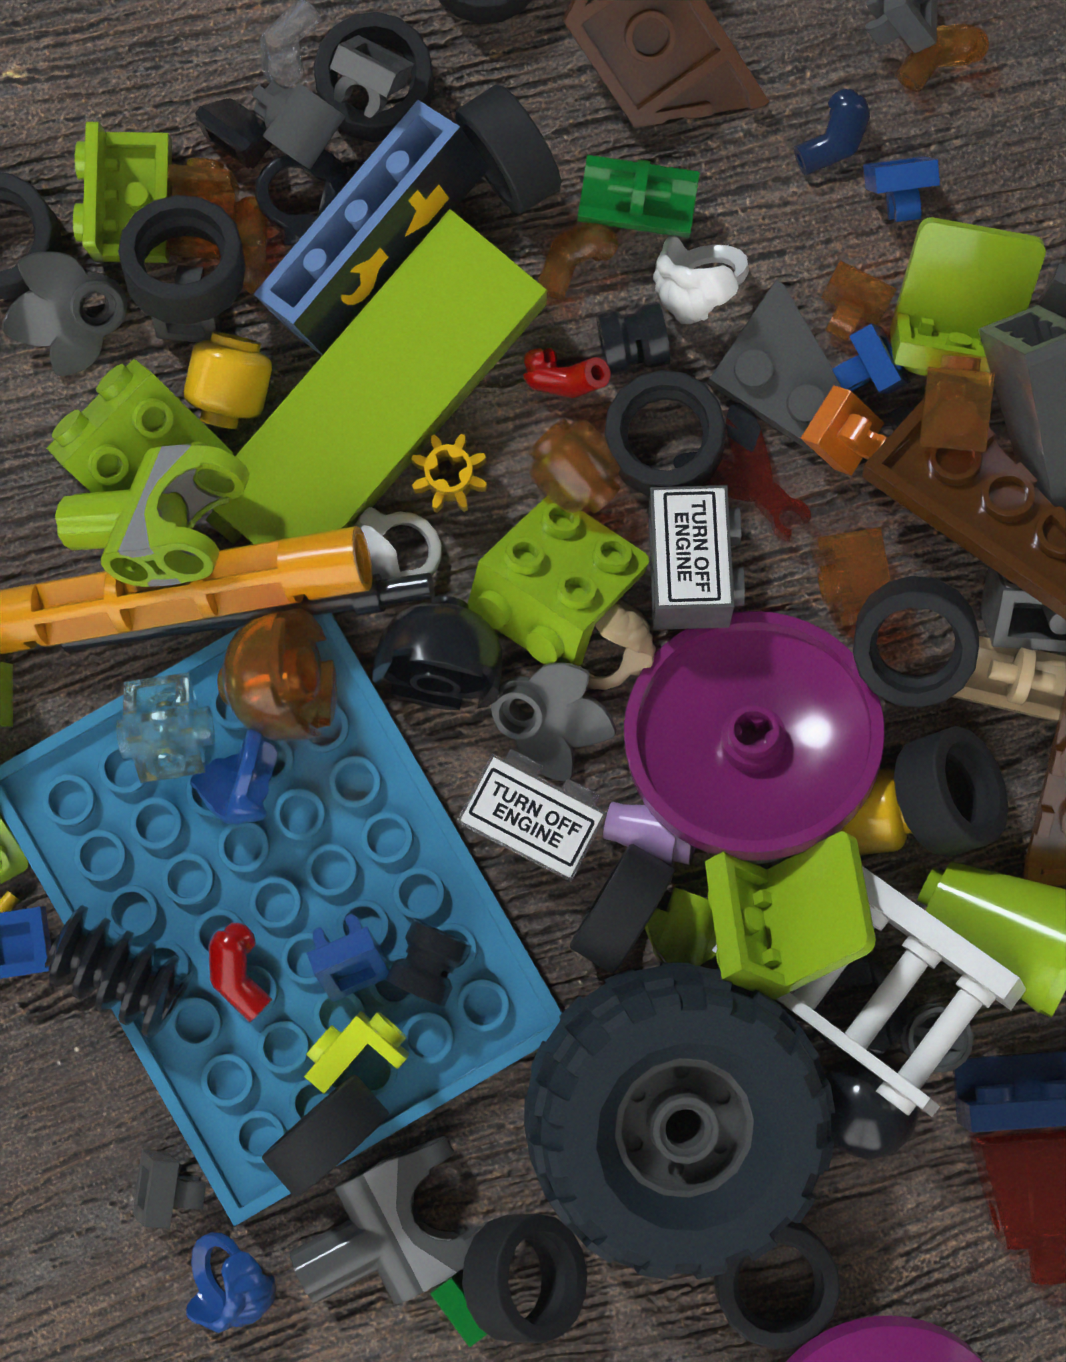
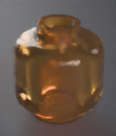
[528,418,621,513]

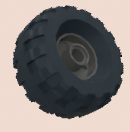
[524,963,835,1280]

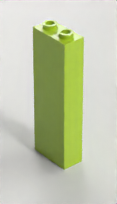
[205,209,547,545]

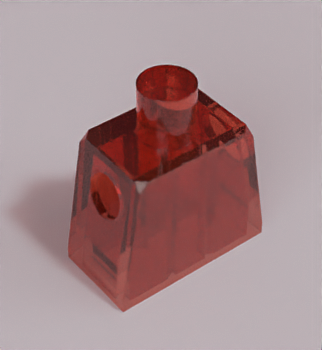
[970,1130,1066,1285]

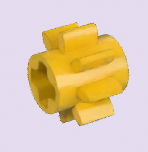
[411,434,487,513]

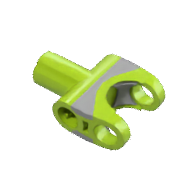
[55,445,249,587]

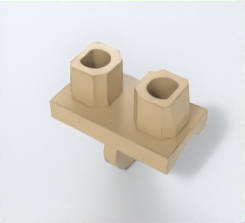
[952,636,1066,722]

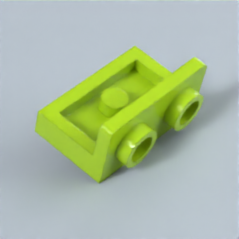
[73,122,172,263]

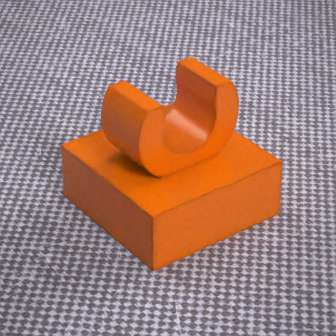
[800,385,888,476]

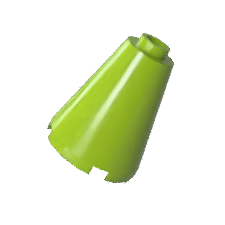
[917,861,1066,1018]

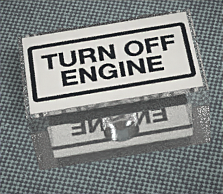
[456,749,607,882]

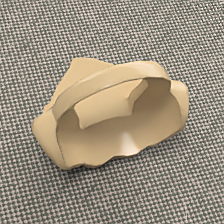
[579,598,656,690]

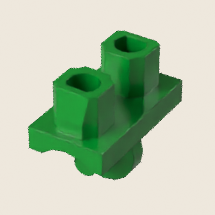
[577,155,700,238]

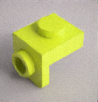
[304,1011,409,1094]

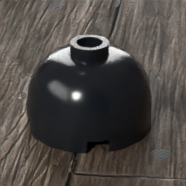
[373,596,502,710]

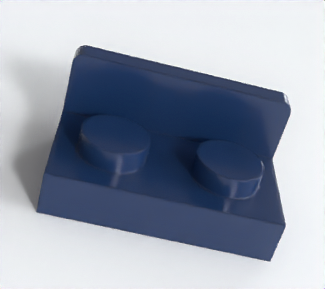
[953,1050,1066,1132]

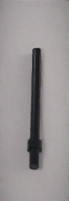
[61,573,435,652]

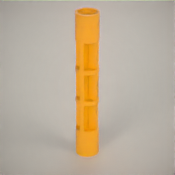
[0,526,373,655]

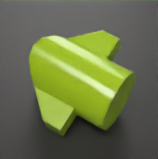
[645,887,716,966]

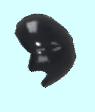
[825,1058,920,1160]

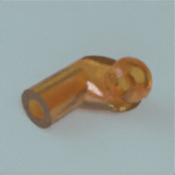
[895,24,989,92]

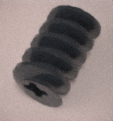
[45,905,194,1038]

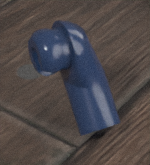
[794,88,870,175]

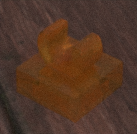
[821,260,897,342]

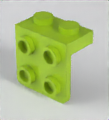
[890,217,1046,387]
[46,359,233,493]
[468,495,649,666]
[705,831,876,1000]

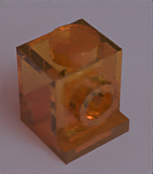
[810,527,891,627]

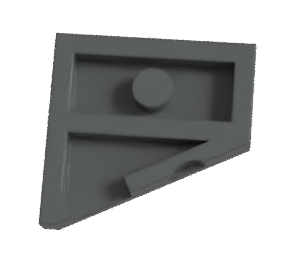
[707,280,842,453]

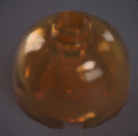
[217,607,337,741]

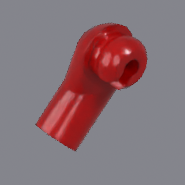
[523,348,610,398]
[209,922,273,1023]

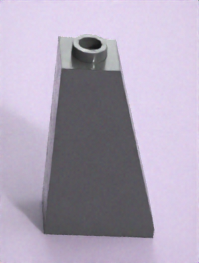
[978,305,1066,511]

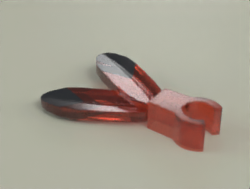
[673,403,811,541]

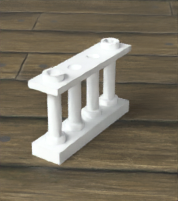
[712,866,1026,1117]

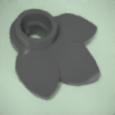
[2,252,127,376]
[491,662,616,782]

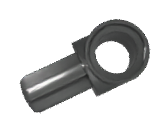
[252,81,346,169]

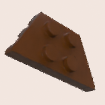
[562,0,769,128]

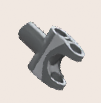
[290,1136,488,1304]

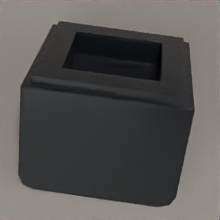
[195,98,272,169]

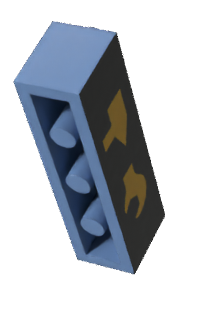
[254,100,489,356]

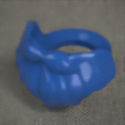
[190,727,278,825]
[186,1232,277,1333]

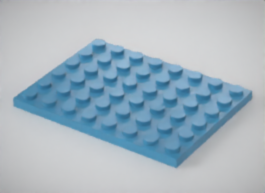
[0,613,563,1226]

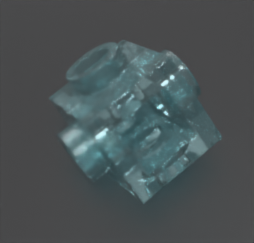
[116,672,215,783]

